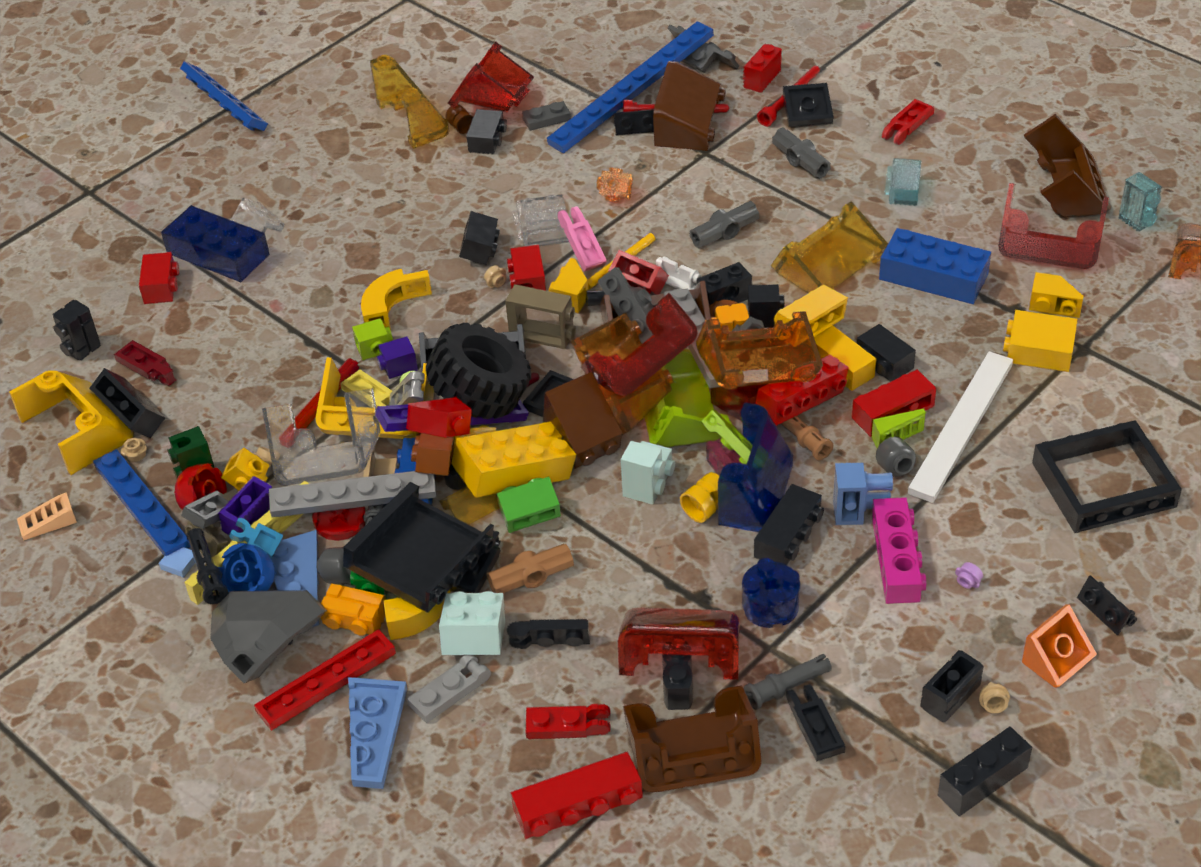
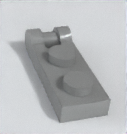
[389,371,425,406]
[407,655,491,723]

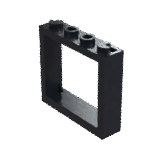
[1032,420,1182,533]

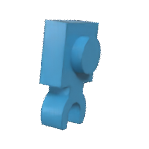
[229,518,283,559]

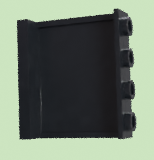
[343,482,495,612]

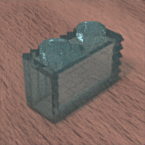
[885,158,921,206]
[1118,172,1162,231]

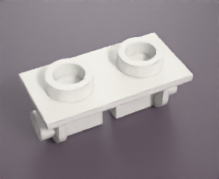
[656,256,702,290]

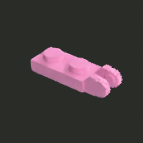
[558,206,607,272]

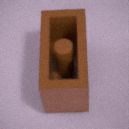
[411,433,455,476]

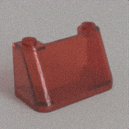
[581,293,698,397]
[618,607,740,680]

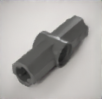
[772,127,831,179]
[690,201,759,248]

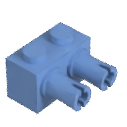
[833,463,893,525]

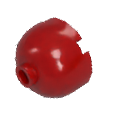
[174,463,227,511]

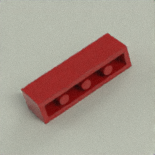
[511,751,643,839]

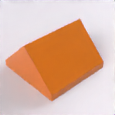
[1022,604,1097,688]

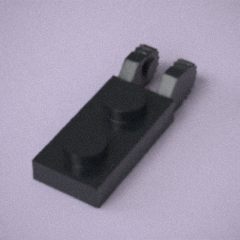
[507,619,590,649]
[786,684,845,762]

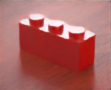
[852,369,936,437]

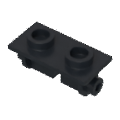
[614,109,654,135]
[1077,575,1137,635]

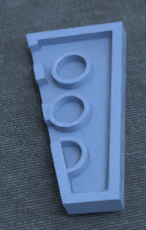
[272,530,319,627]
[348,677,407,789]

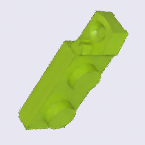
[702,410,768,470]

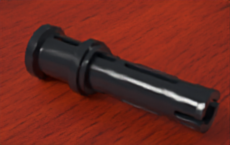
[186,528,229,604]

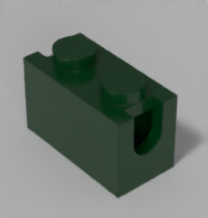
[167,426,215,479]

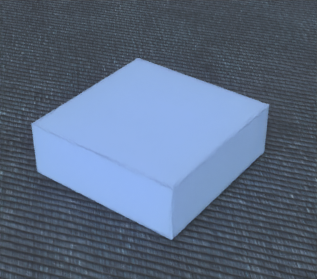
[159,547,196,578]

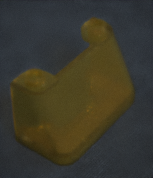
[370,55,449,149]
[771,201,888,293]

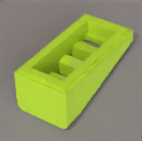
[872,409,926,448]

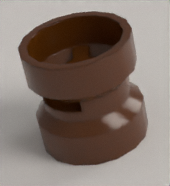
[445,104,473,134]

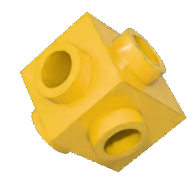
[221,448,270,491]

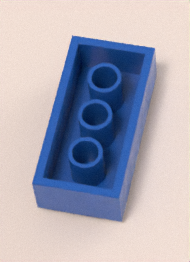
[879,228,991,305]

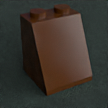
[543,372,622,469]

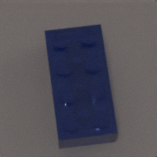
[161,205,270,282]

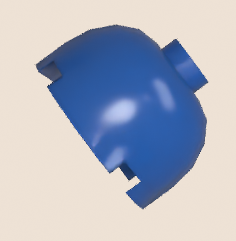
[218,543,275,592]

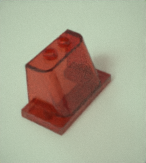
[448,42,534,113]

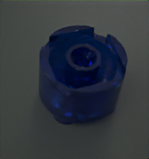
[742,558,800,628]

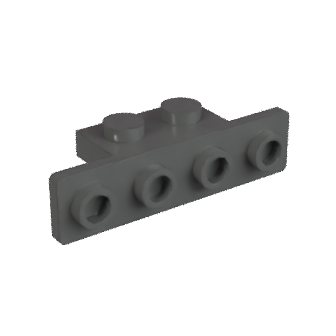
[667,24,739,73]
[598,267,667,361]

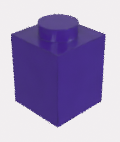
[377,336,418,379]

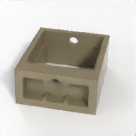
[505,284,576,349]

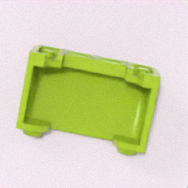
[638,342,732,447]

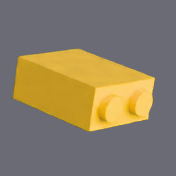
[1003,310,1078,372]

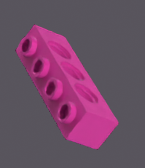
[872,497,926,604]

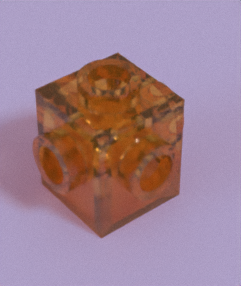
[596,167,633,202]

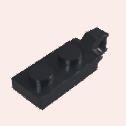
[450,530,501,593]

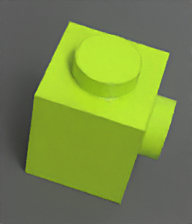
[352,318,393,361]

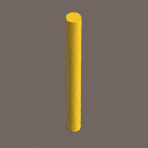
[587,233,656,290]

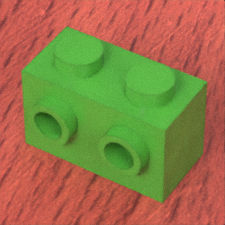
[497,477,561,533]

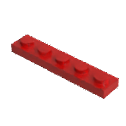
[254,629,396,731]

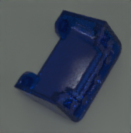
[718,402,793,533]

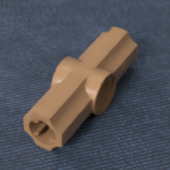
[486,543,574,593]

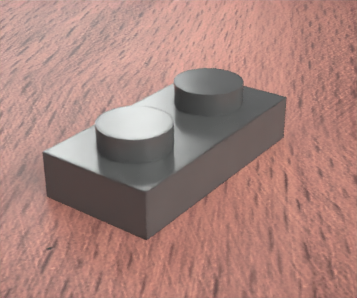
[522,101,571,131]

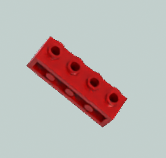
[753,355,849,428]

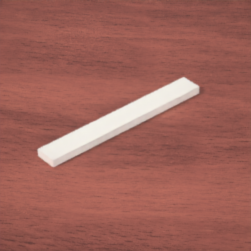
[908,351,1013,503]

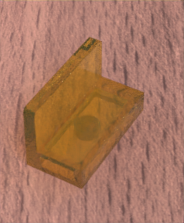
[439,486,499,525]

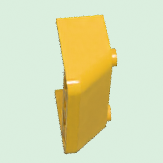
[316,357,434,439]
[9,370,134,475]

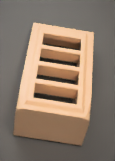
[17,492,77,541]

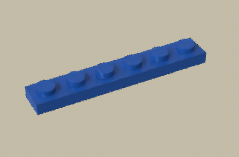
[180,61,268,131]
[93,449,190,556]

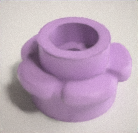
[955,562,983,589]

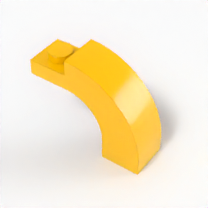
[361,269,432,329]
[383,590,451,640]

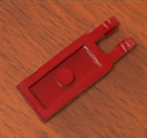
[882,99,935,145]
[526,704,611,739]

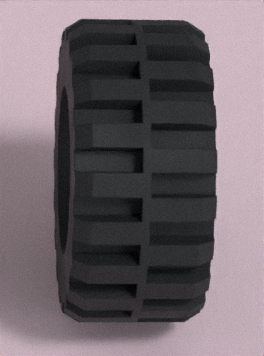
[426,322,531,419]

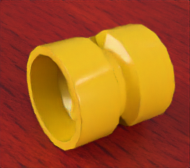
[680,472,732,523]

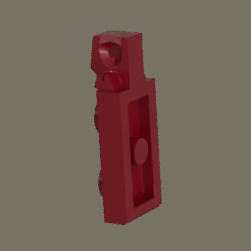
[114,340,176,386]

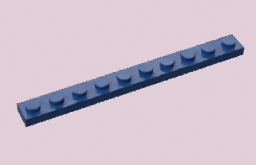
[547,21,714,154]

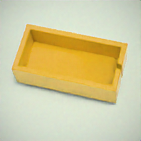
[451,422,576,498]

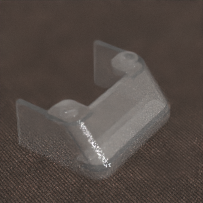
[262,388,380,486]

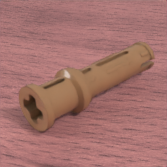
[781,416,834,461]

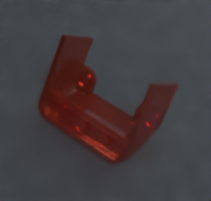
[998,183,1109,269]

